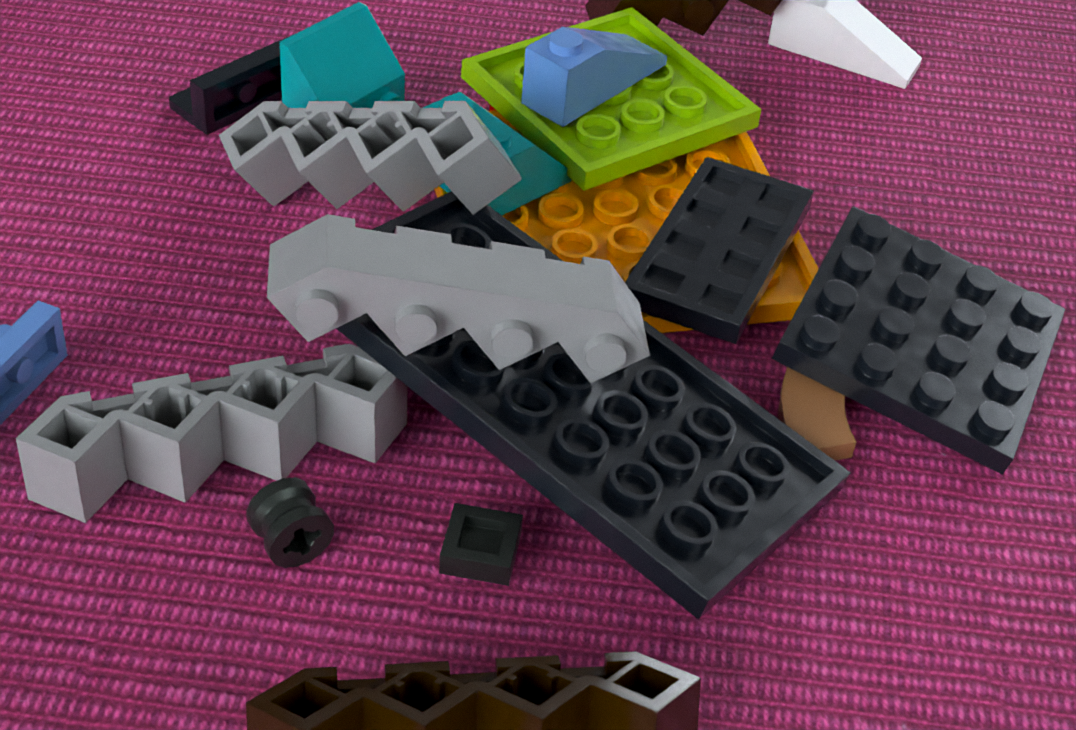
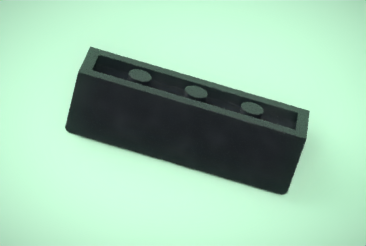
[169,33,296,135]

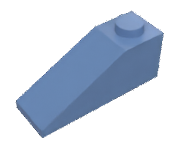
[521,27,667,127]

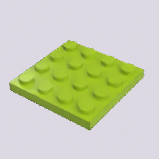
[461,7,762,191]

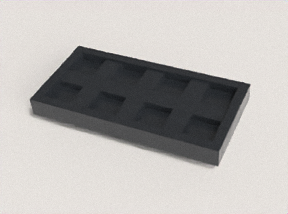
[625,157,814,344]

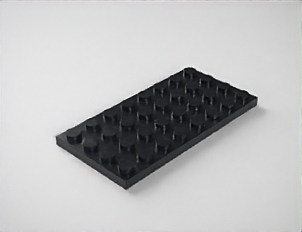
[336,191,851,620]

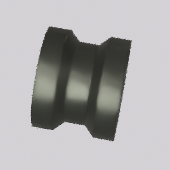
[246,477,334,568]

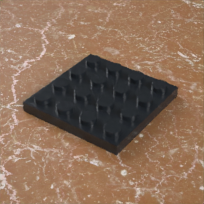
[771,206,1065,475]

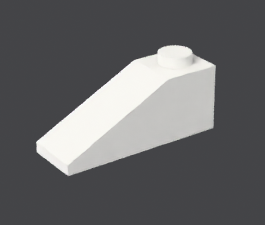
[768,0,922,89]

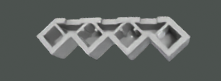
[219,101,522,215]
[267,214,650,383]
[15,344,408,523]

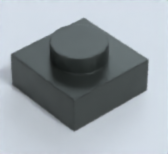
[439,503,523,586]

